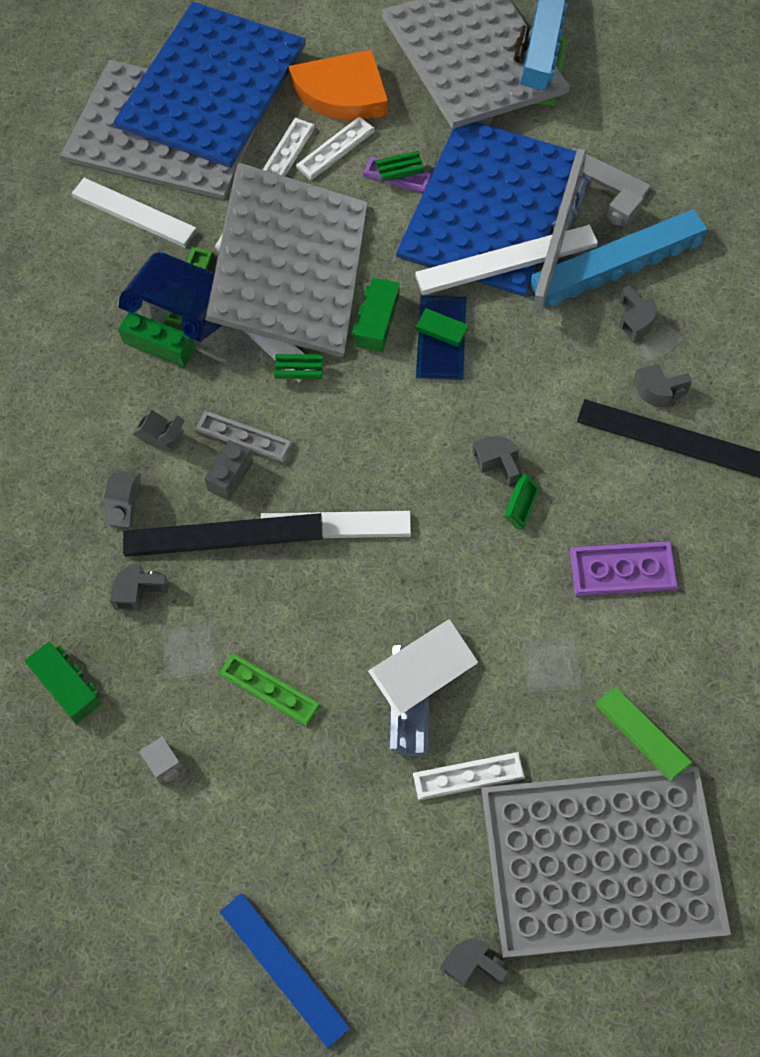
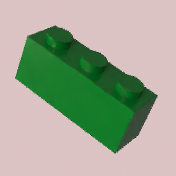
[352,277,400,352]
[118,311,195,367]
[24,641,101,724]

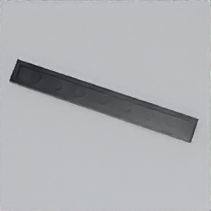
[577,399,760,478]
[123,513,323,557]

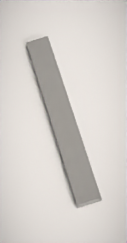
[534,148,586,310]

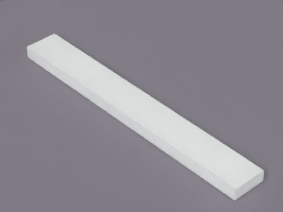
[215,118,315,252]
[416,225,598,295]

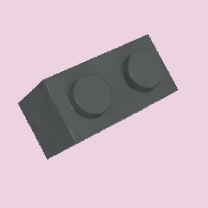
[204,440,253,501]

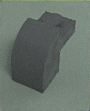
[619,285,657,343]
[633,363,692,407]
[133,410,185,451]
[472,436,521,487]
[104,470,141,527]
[110,564,169,611]
[440,939,508,987]

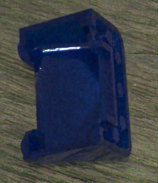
[118,252,223,342]

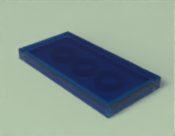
[416,295,467,380]

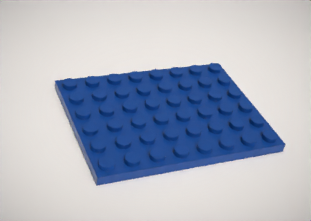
[113,2,306,168]
[396,122,577,297]

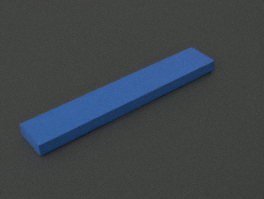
[219,893,350,1049]

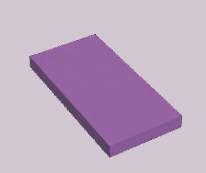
[570,541,678,597]

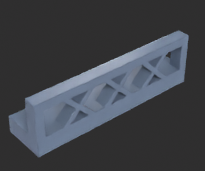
[390,645,429,757]

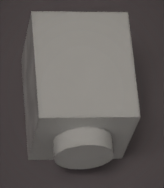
[607,188,643,229]
[139,737,183,783]

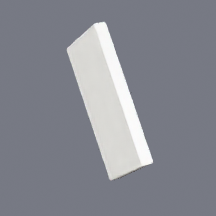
[368,619,478,716]

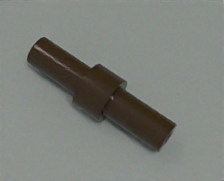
[513,27,530,63]

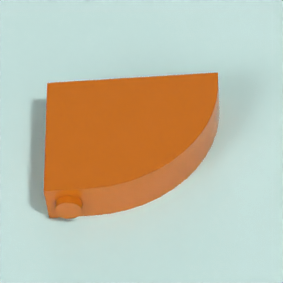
[289,50,388,120]

